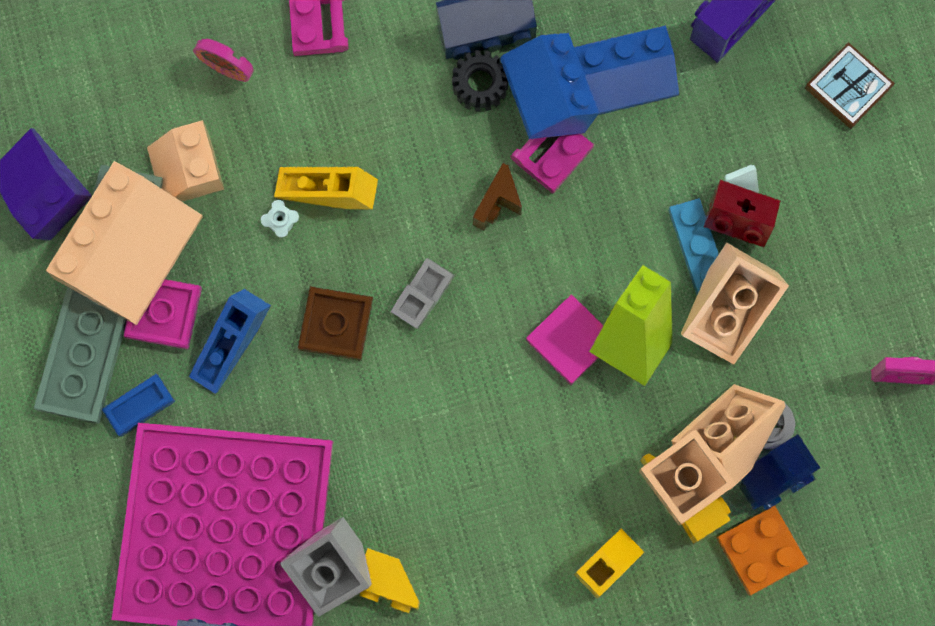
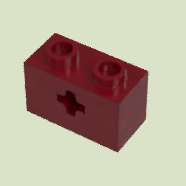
[704,180,781,248]

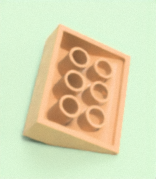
[46,161,203,325]

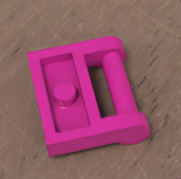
[289,0,349,56]
[510,134,594,194]

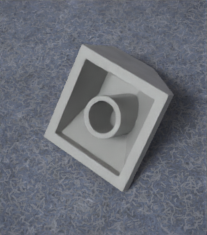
[280,517,372,617]

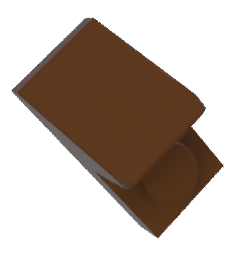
[473,163,522,231]

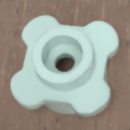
[261,200,299,237]

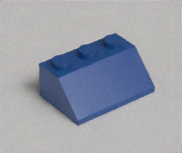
[574,25,679,115]
[500,33,599,139]

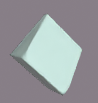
[723,165,759,193]

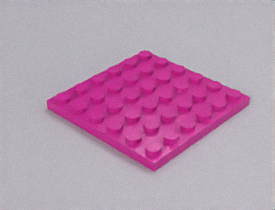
[112,423,333,626]

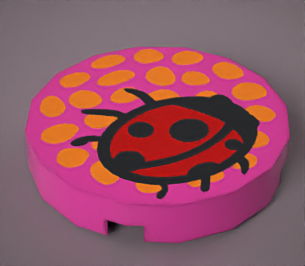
[193,38,254,82]

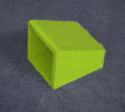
[589,265,673,386]

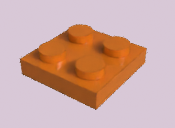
[716,506,808,596]

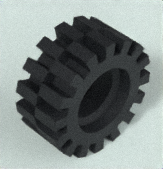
[452,50,508,112]

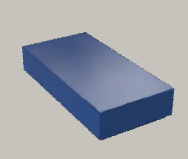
[102,373,175,437]

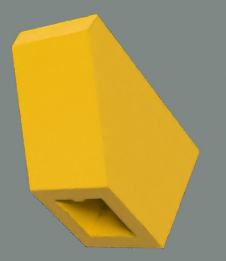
[574,528,644,599]
[359,548,420,613]

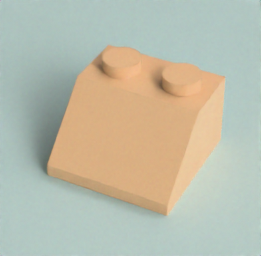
[147,120,224,202]
[639,429,736,526]

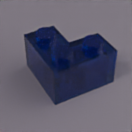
[737,434,820,511]

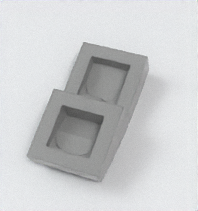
[390,258,455,329]

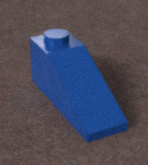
[189,289,271,394]

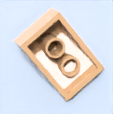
[681,243,789,364]
[671,384,786,490]

